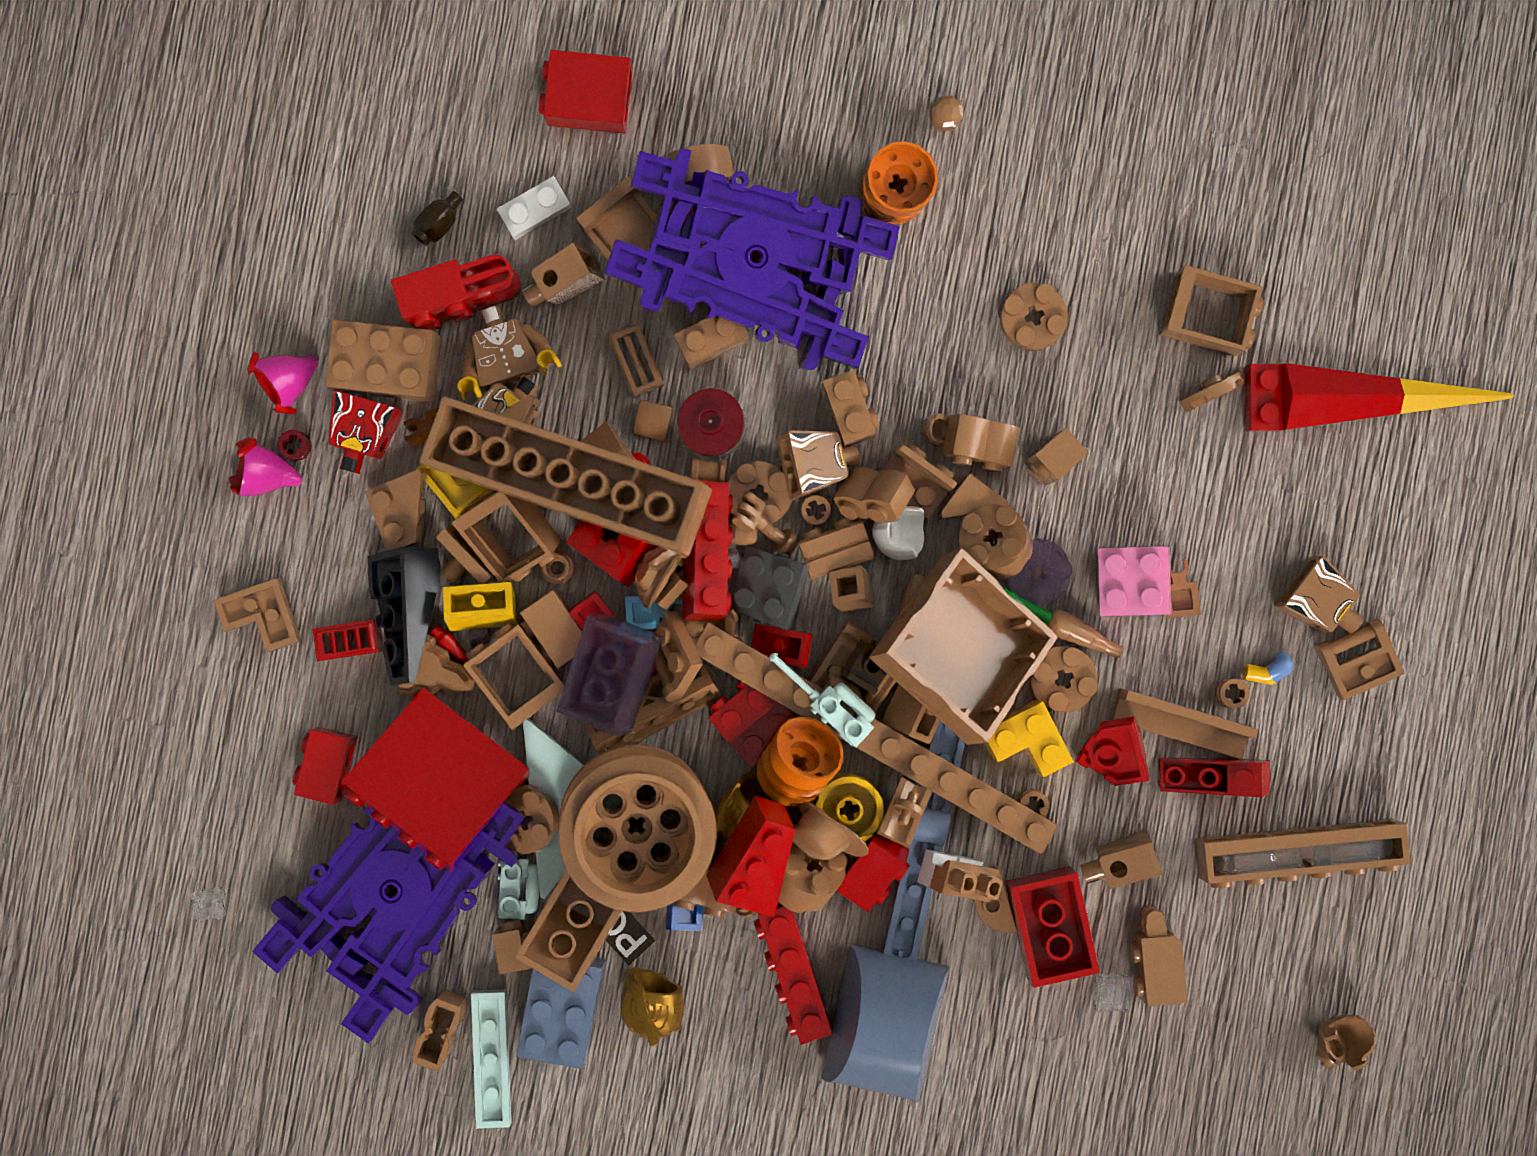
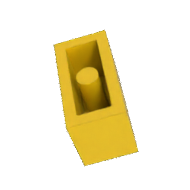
[443,582,517,631]

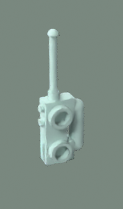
[769,653,875,747]
[497,851,539,920]

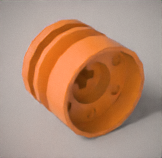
[860,141,938,225]
[756,716,844,808]

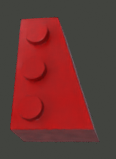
[706,796,795,917]

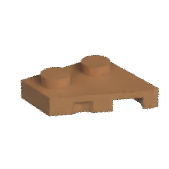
[365,468,427,551]

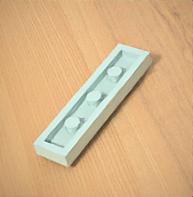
[471,989,512,1129]

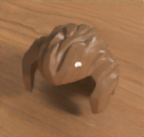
[1315,1014,1376,1071]

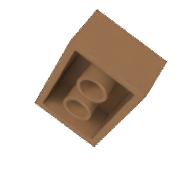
[325,320,441,402]

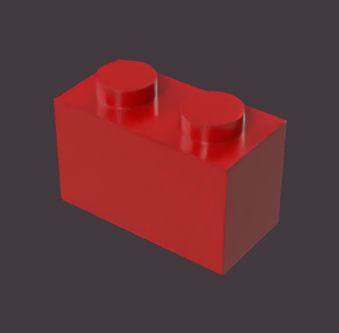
[292,727,358,805]
[837,828,910,912]

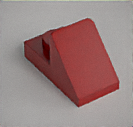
[751,624,812,668]

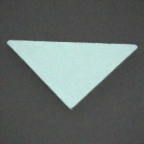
[523,718,622,899]

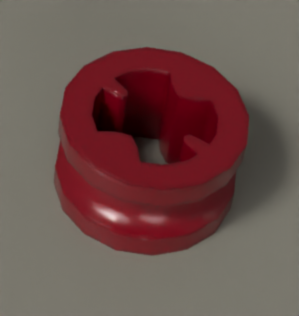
[277,430,312,461]

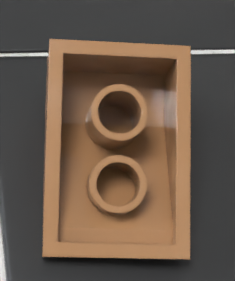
[514,870,622,993]

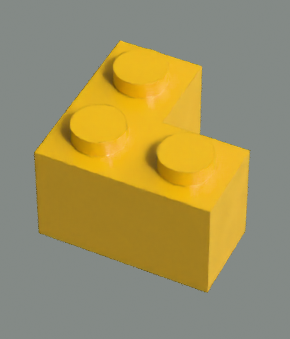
[985,699,1074,777]

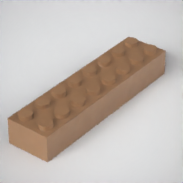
[419,396,712,557]

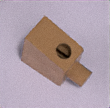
[1080,829,1163,889]

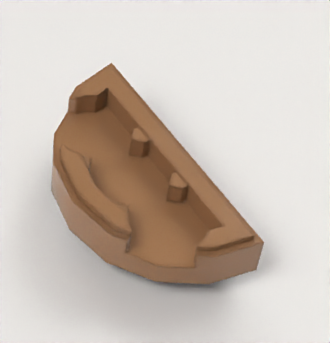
[1180,372,1245,412]
[974,866,1017,933]

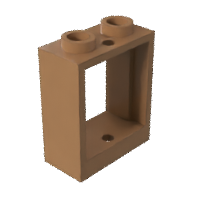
[1159,265,1264,356]
[451,489,562,583]
[463,623,567,730]

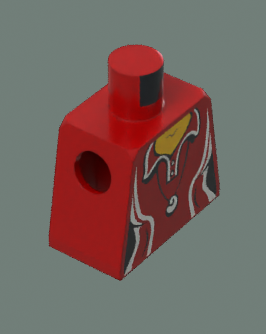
[328,390,404,474]

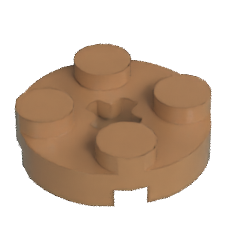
[1000,283,1068,351]
[727,461,791,524]
[1029,646,1098,712]
[505,785,559,854]

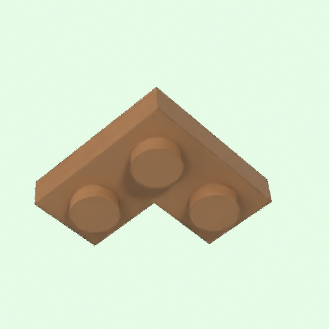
[213,578,302,652]

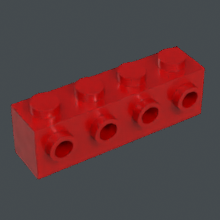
[682,479,733,623]
[754,902,833,1045]

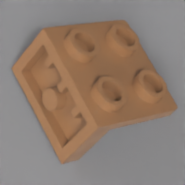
[882,443,957,520]

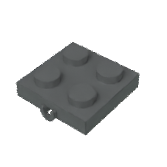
[730,545,810,630]

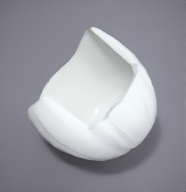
[872,506,924,560]

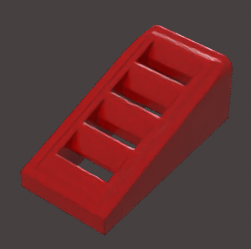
[312,619,383,662]

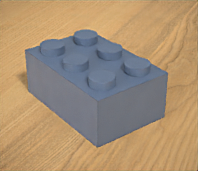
[516,958,606,1069]

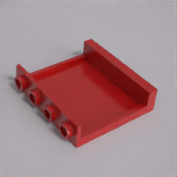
[341,688,529,872]

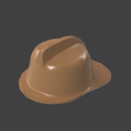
[793,802,868,860]

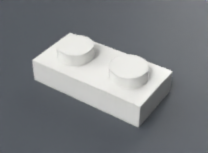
[497,176,572,240]

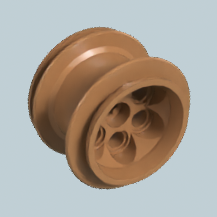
[558,745,717,912]

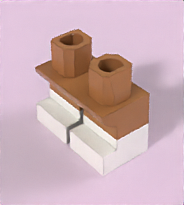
[917,849,1003,902]

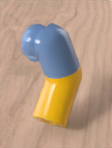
[1243,652,1293,685]

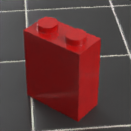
[539,50,633,134]

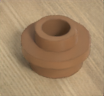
[541,551,574,585]

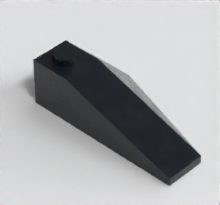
[368,546,441,686]

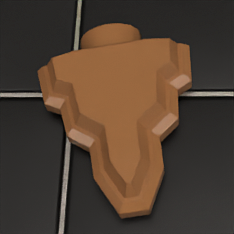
[397,633,475,697]

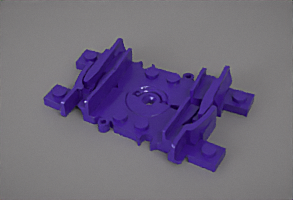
[604,149,900,370]
[252,802,526,1044]

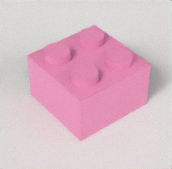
[1098,546,1172,616]

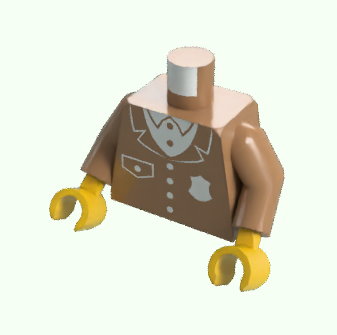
[457,306,562,400]

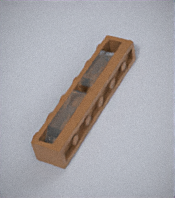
[1195,819,1411,888]

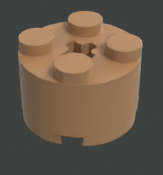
[959,504,1033,580]
[778,841,847,913]

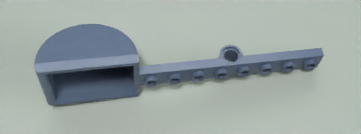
[821,721,965,1102]

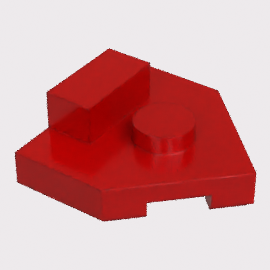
[1075,716,1150,786]

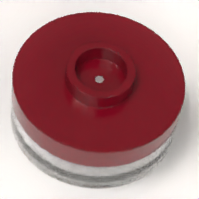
[677,388,747,459]

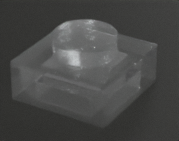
[1093,975,1130,1012]

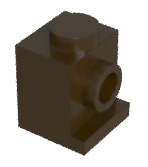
[840,638,886,695]

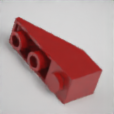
[1160,758,1270,797]

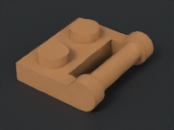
[642,611,703,702]
[1315,619,1405,700]

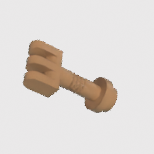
[732,492,798,555]

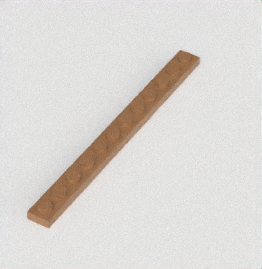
[695,623,1058,855]

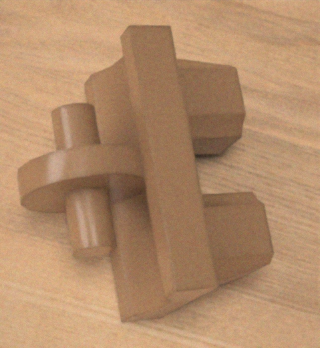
[877,777,932,848]

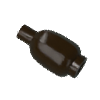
[411,191,463,246]

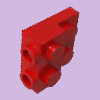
[708,681,796,768]

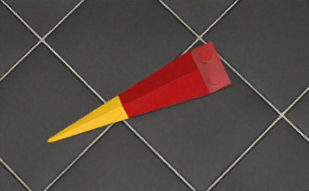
[1245,363,1515,432]

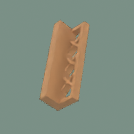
[581,657,722,754]
[1110,688,1258,759]

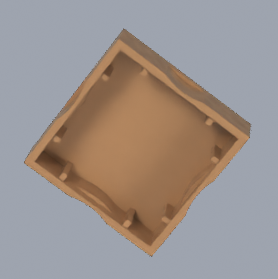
[869,548,1058,745]

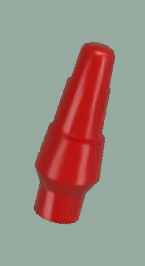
[429,624,469,665]

